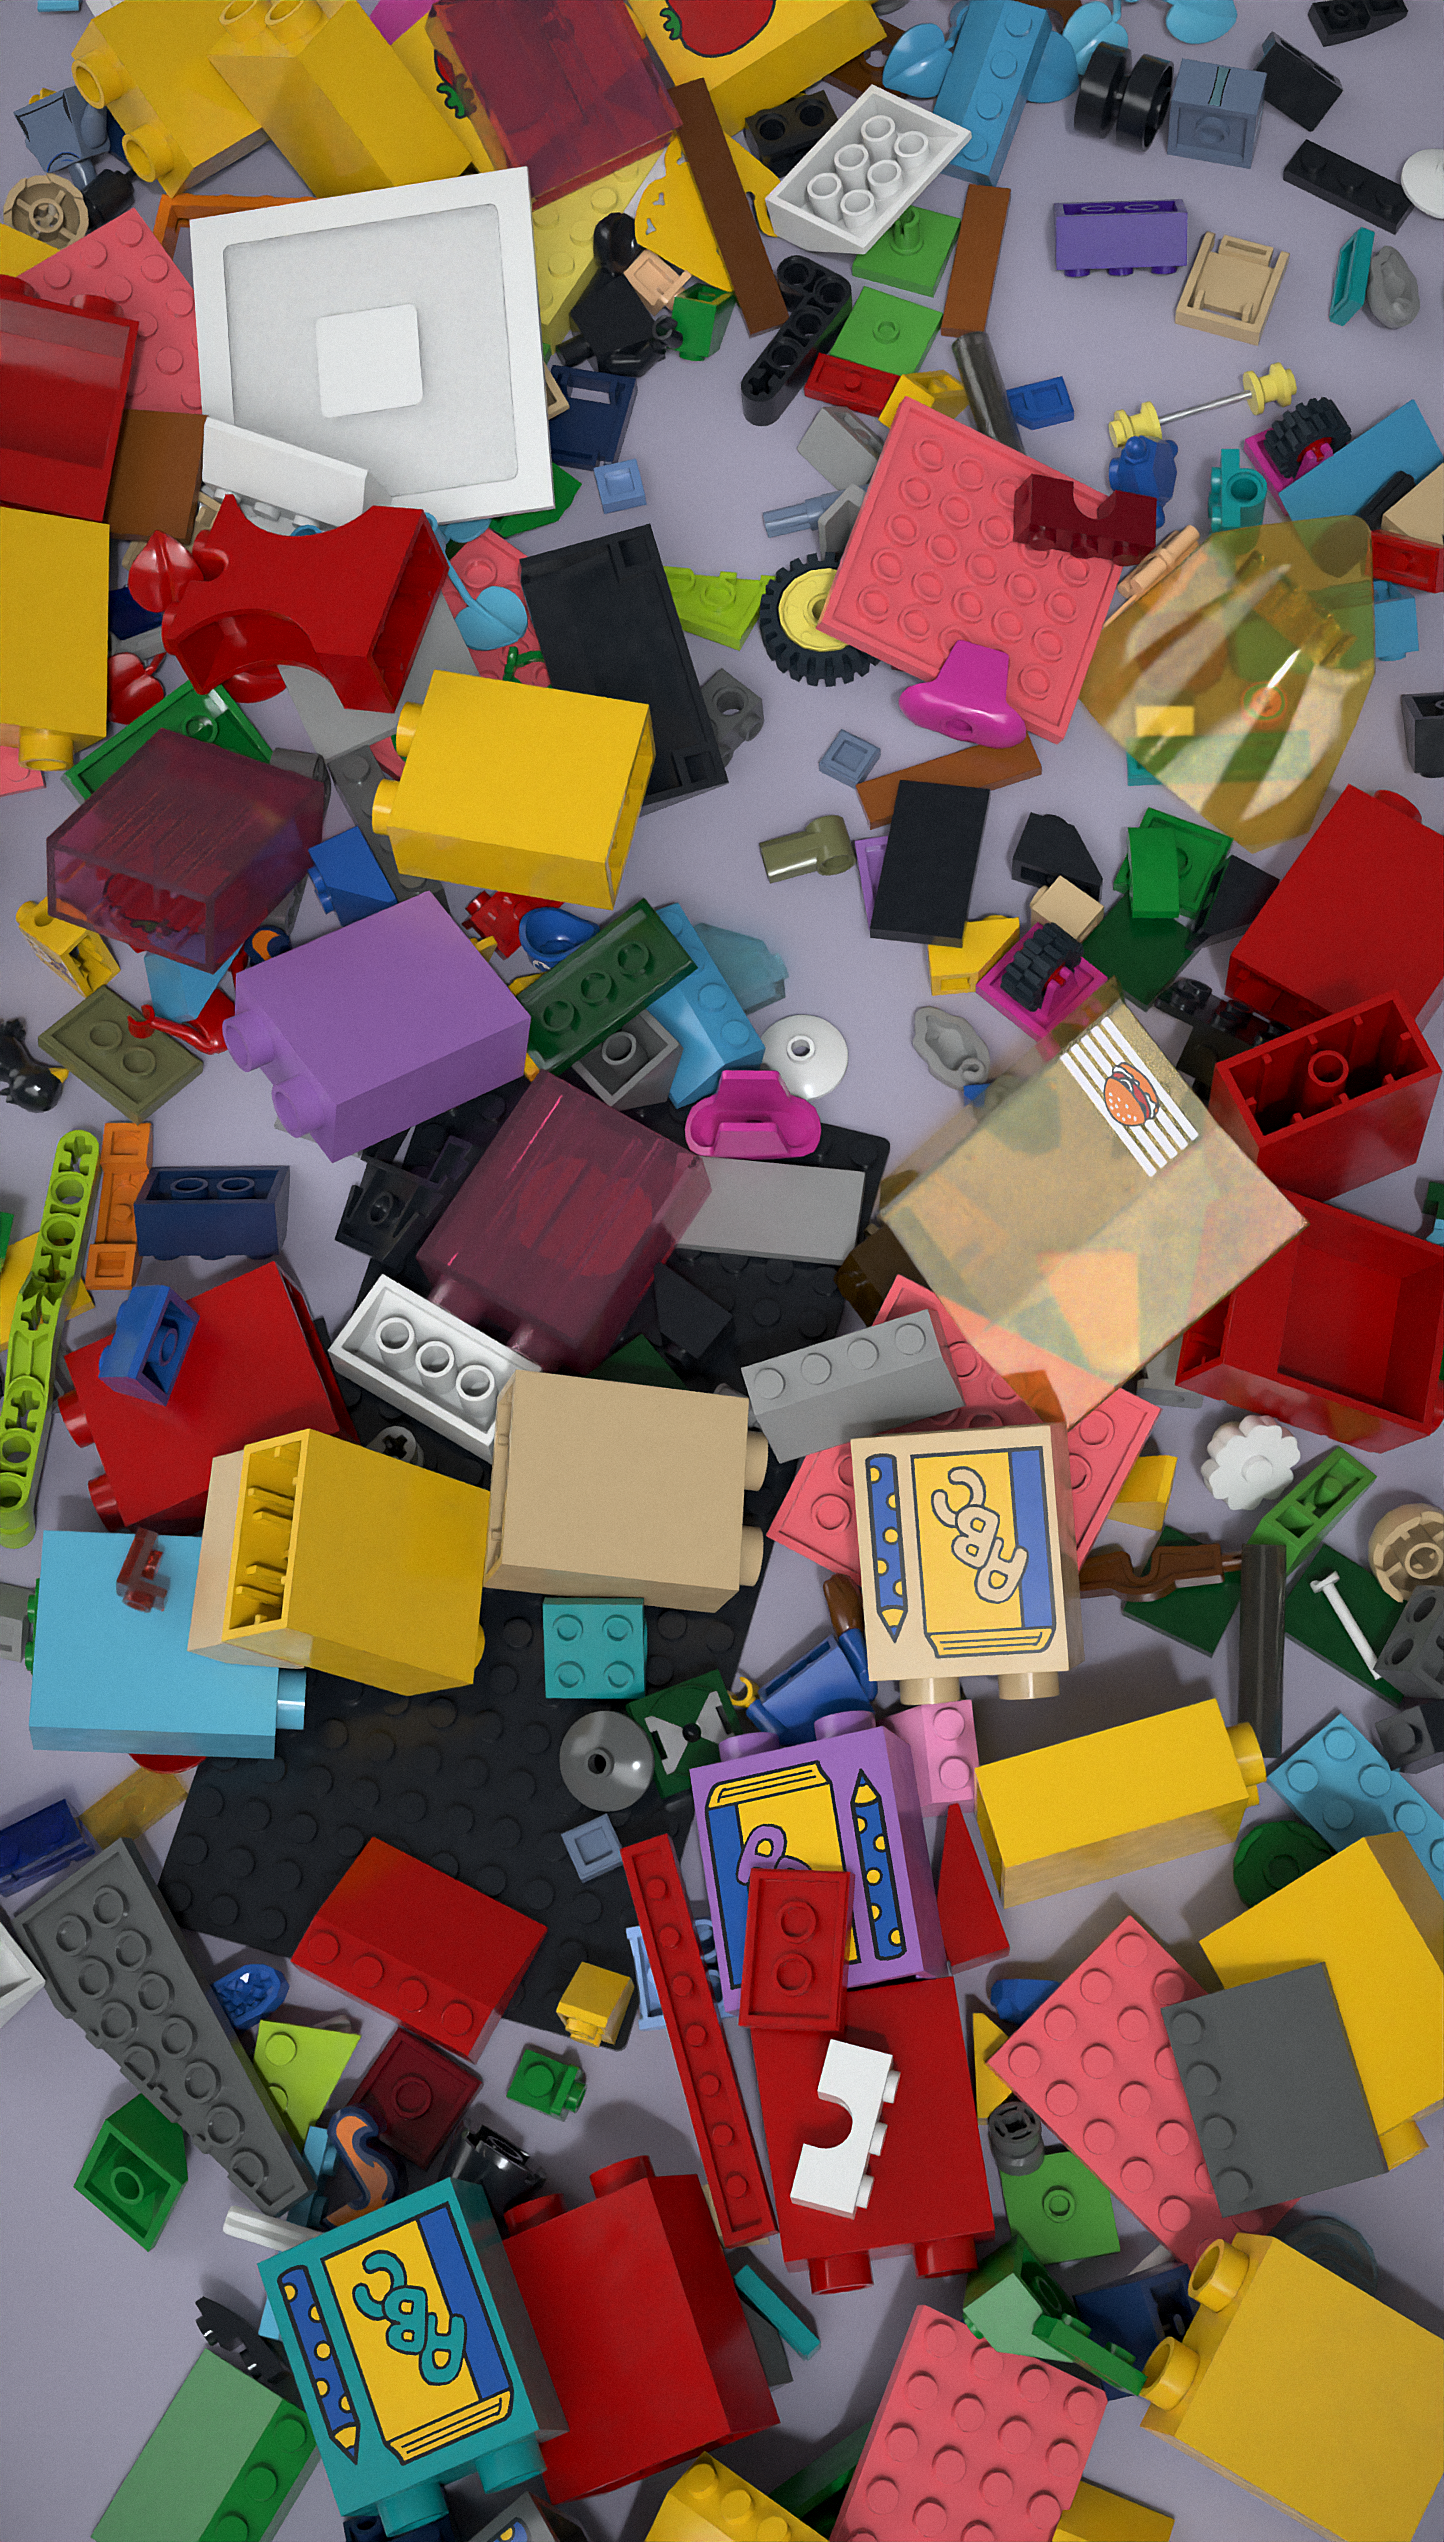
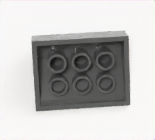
[1160,1962,1389,2218]

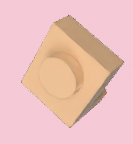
[623,249,692,317]

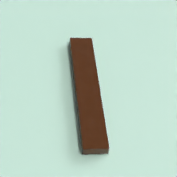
[662,77,789,339]

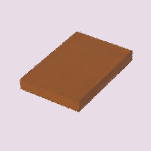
[103,409,209,545]

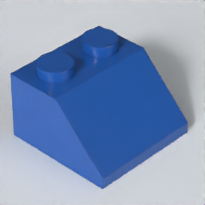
[306,825,398,927]
[98,1285,200,1406]

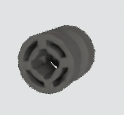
[989,2101,1045,2176]

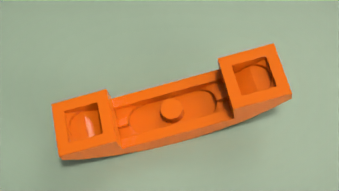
[84,1123,153,1290]

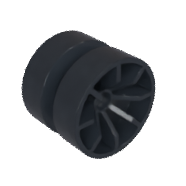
[1074,41,1174,152]

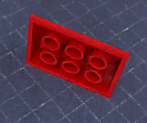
[290,1837,549,2065]

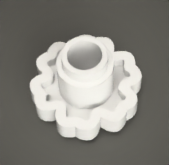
[1201,1415,1300,1510]

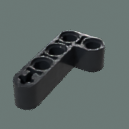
[741,255,852,426]

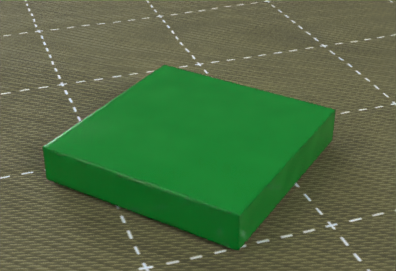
[1113,807,1234,920]

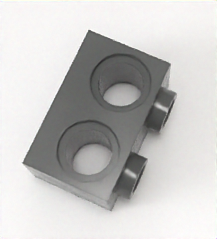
[701,668,764,767]
[1373,1585,1444,1699]

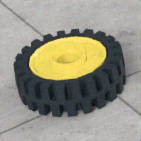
[760,552,881,687]

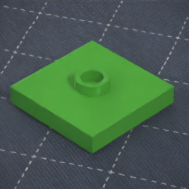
[830,286,943,376]
[999,2151,1121,2266]

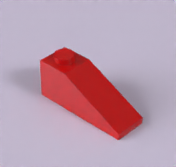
[937,1803,1010,1975]

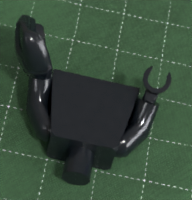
[555,212,683,377]

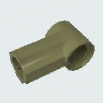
[759,815,857,884]

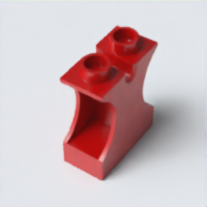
[161,494,450,714]

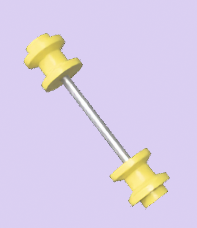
[1109,362,1297,449]

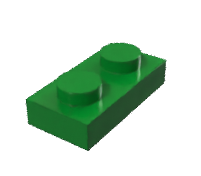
[1031,2313,1148,2396]

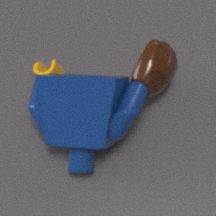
[727,1573,878,1747]

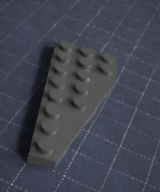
[10,1837,318,2218]

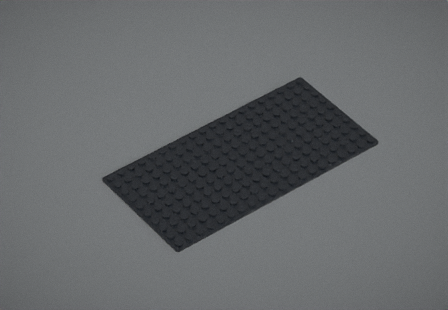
[157,1067,890,2052]

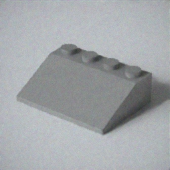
[277,591,481,766]

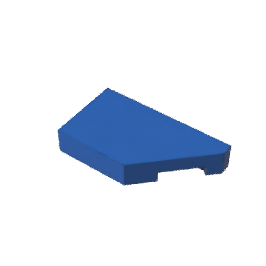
[984,376,1074,430]

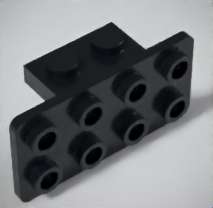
[1154,979,1295,1087]

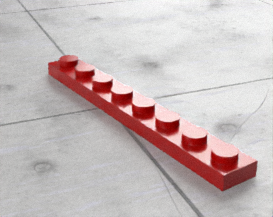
[619,1833,780,2249]

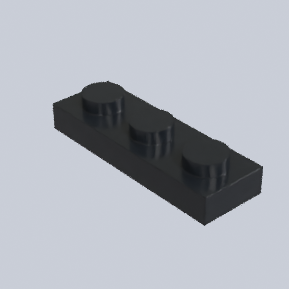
[1283,139,1415,235]

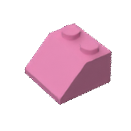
[875,1699,979,1818]

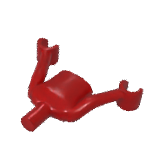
[127,938,249,1055]

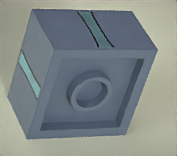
[1167,58,1267,169]

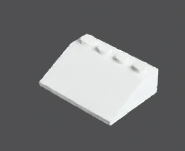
[765,84,972,254]

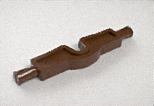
[1078,1543,1255,1602]

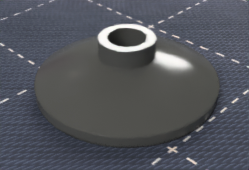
[560,1711,655,1812]

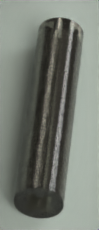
[951,331,1027,456]
[1237,1544,1287,1758]

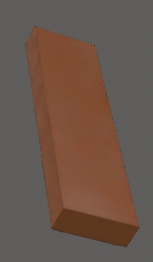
[941,184,1011,341]
[855,730,1042,830]

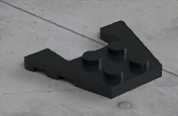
[335,1127,486,1269]

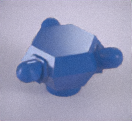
[1109,435,1178,529]

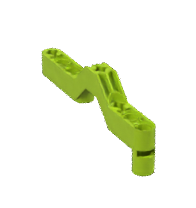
[0,1130,102,1549]

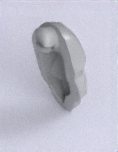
[1366,245,1420,329]
[913,1007,990,1091]

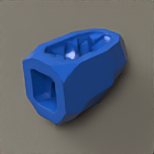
[210,1964,290,2036]
[990,1979,1062,2028]

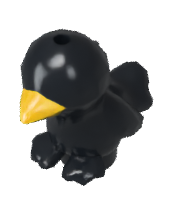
[0,1019,69,1113]

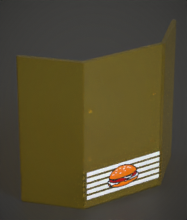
[879,975,1311,1433]

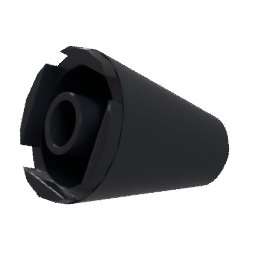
[436,2118,548,2229]

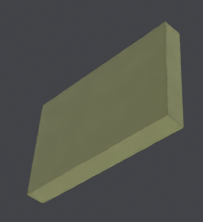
[38,985,203,1126]

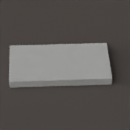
[665,1154,866,1265]

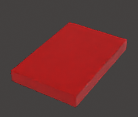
[738,1868,855,2033]

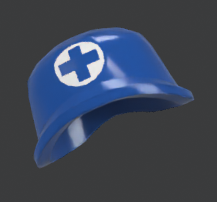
[519,907,600,974]

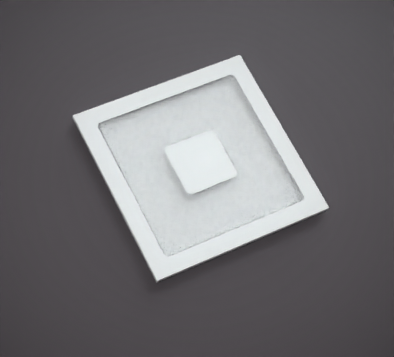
[189,166,556,536]

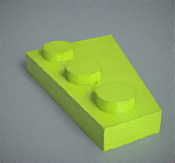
[663,566,776,651]
[253,2019,363,2155]

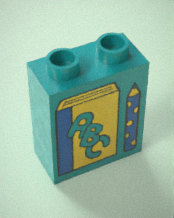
[257,2177,570,2537]

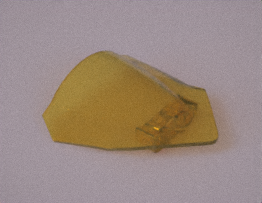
[1078,515,1376,854]

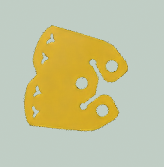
[634,131,781,292]

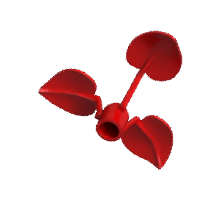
[106,529,287,725]

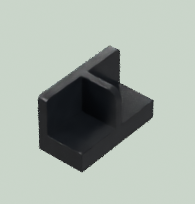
[1253,31,1344,132]

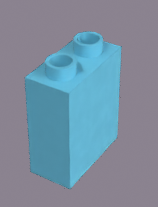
[29,1530,306,1759]

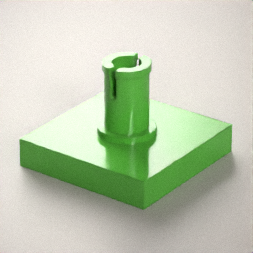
[852,205,961,298]

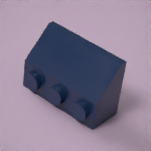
[133,1166,290,1261]

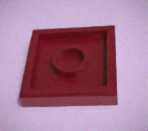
[345,2027,484,2172]

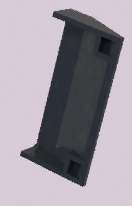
[518,524,729,818]

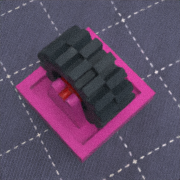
[1244,397,1352,517]
[976,922,1108,1049]

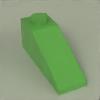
[1243,1446,1378,1585]

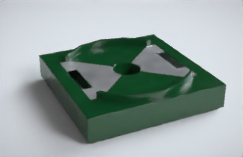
[625,1669,744,1799]

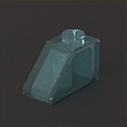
[693,923,789,1016]

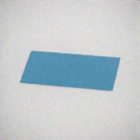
[1278,399,1444,564]

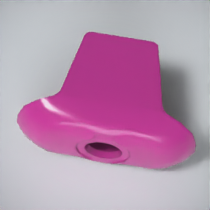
[899,640,1026,749]
[685,1070,821,1160]

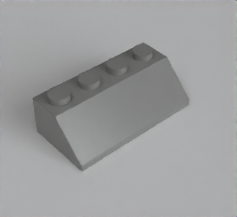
[741,1309,966,1464]

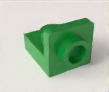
[506,2049,587,2122]

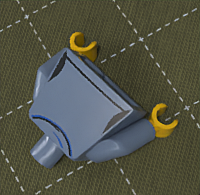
[13,86,111,191]

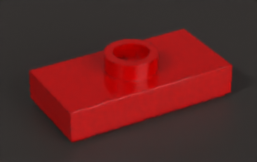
[804,352,901,418]
[1365,529,1444,594]

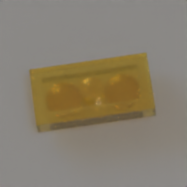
[78,1767,188,1850]

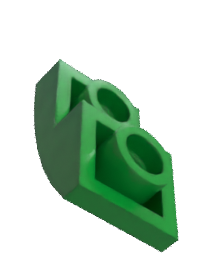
[1126,827,1180,918]

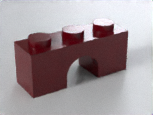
[1013,474,1157,566]

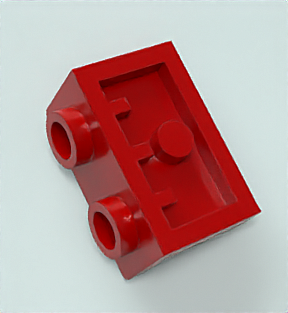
[461,890,565,961]

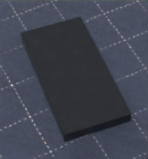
[870,780,991,948]

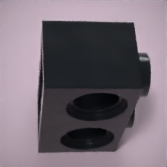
[745,90,838,178]

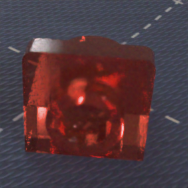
[116,1527,168,1613]

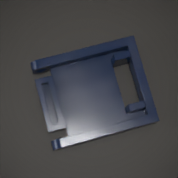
[549,365,638,472]

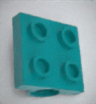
[1208,449,1267,574]
[543,1598,648,1699]

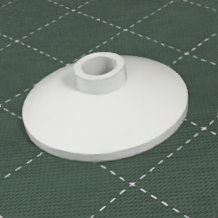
[1401,149,1444,219]
[759,1015,848,1102]

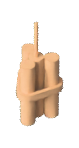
[1102,525,1210,628]

